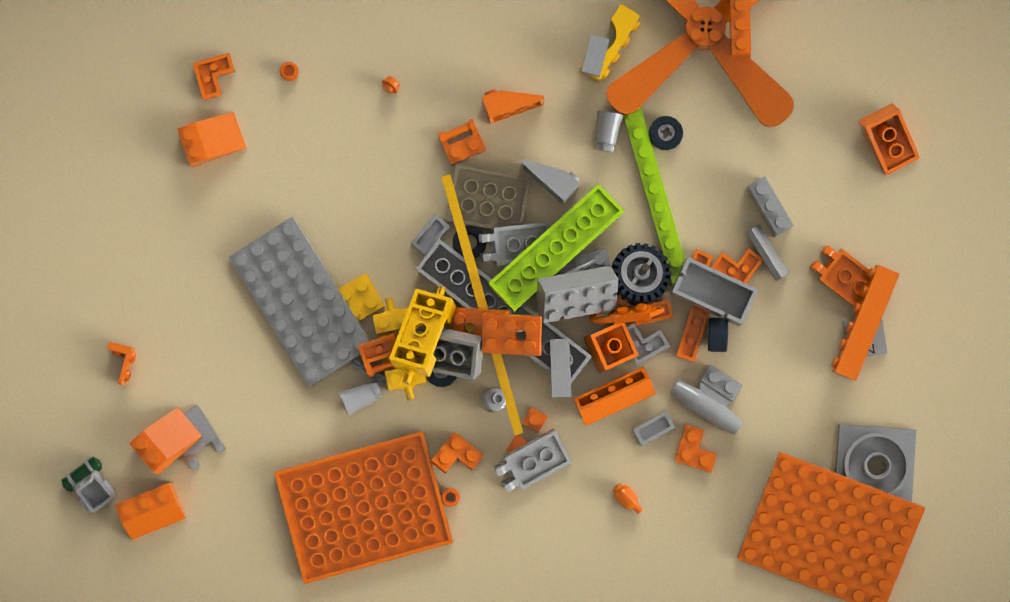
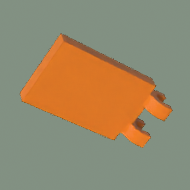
[810,245,869,307]

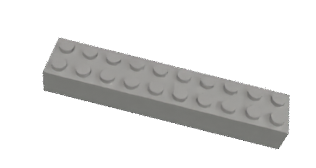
[416,239,592,383]

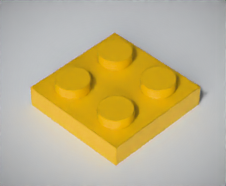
[339,273,385,321]

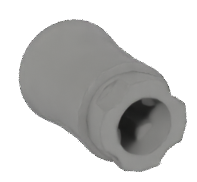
[595,111,623,152]
[338,380,383,416]

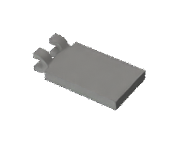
[478,222,550,266]
[493,428,572,493]

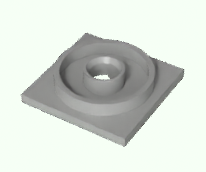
[836,424,916,502]

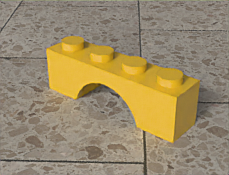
[579,4,641,83]

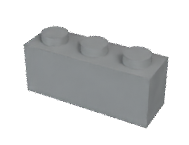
[746,176,794,238]

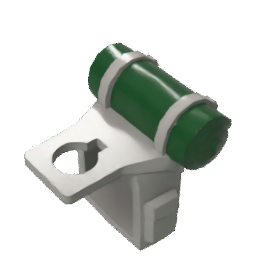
[61,456,115,513]

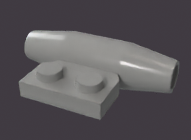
[670,365,743,435]

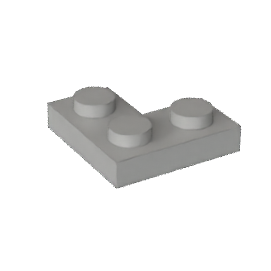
[627,323,670,366]

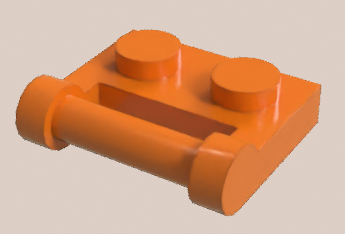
[438,119,486,166]
[358,333,396,377]

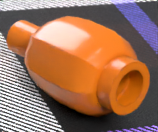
[612,483,643,514]

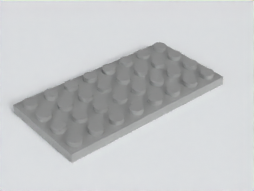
[229,216,371,387]

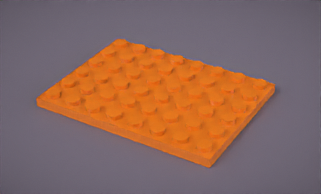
[274,431,454,584]
[737,451,925,602]

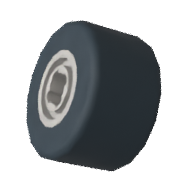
[708,317,728,352]

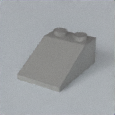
[521,160,580,205]

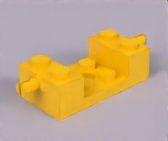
[389,286,456,385]
[372,297,427,401]

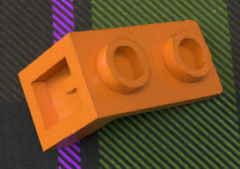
[107,342,136,385]

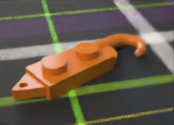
[589,303,664,325]

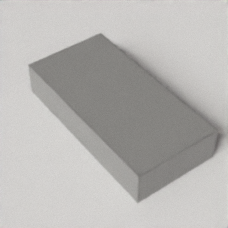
[581,35,609,77]
[411,214,450,256]
[632,411,676,446]

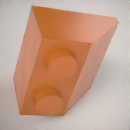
[583,323,639,373]

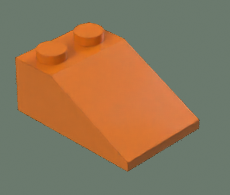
[482,89,544,124]
[858,103,920,175]
[177,112,246,167]
[129,408,202,474]

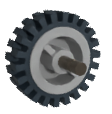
[611,243,671,305]

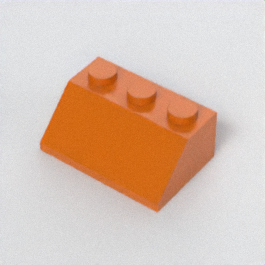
[115,483,186,540]

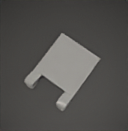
[183,406,225,469]

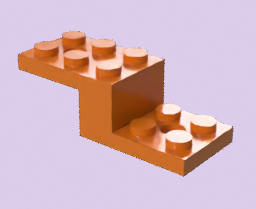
[451,308,542,356]

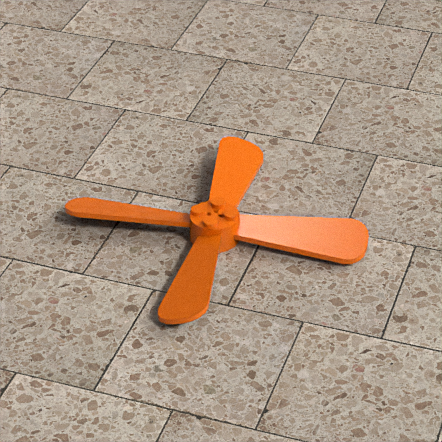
[606,0,794,127]

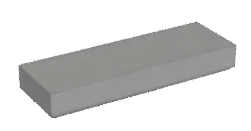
[746,225,789,281]
[550,339,572,398]

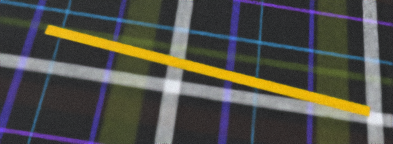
[441,174,523,435]

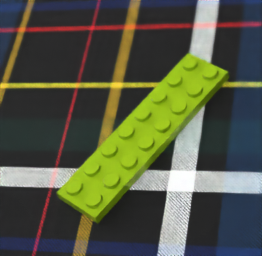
[487,184,625,313]

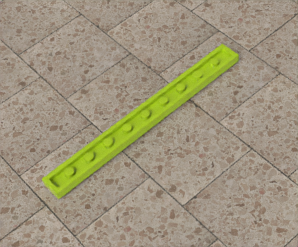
[622,107,685,286]

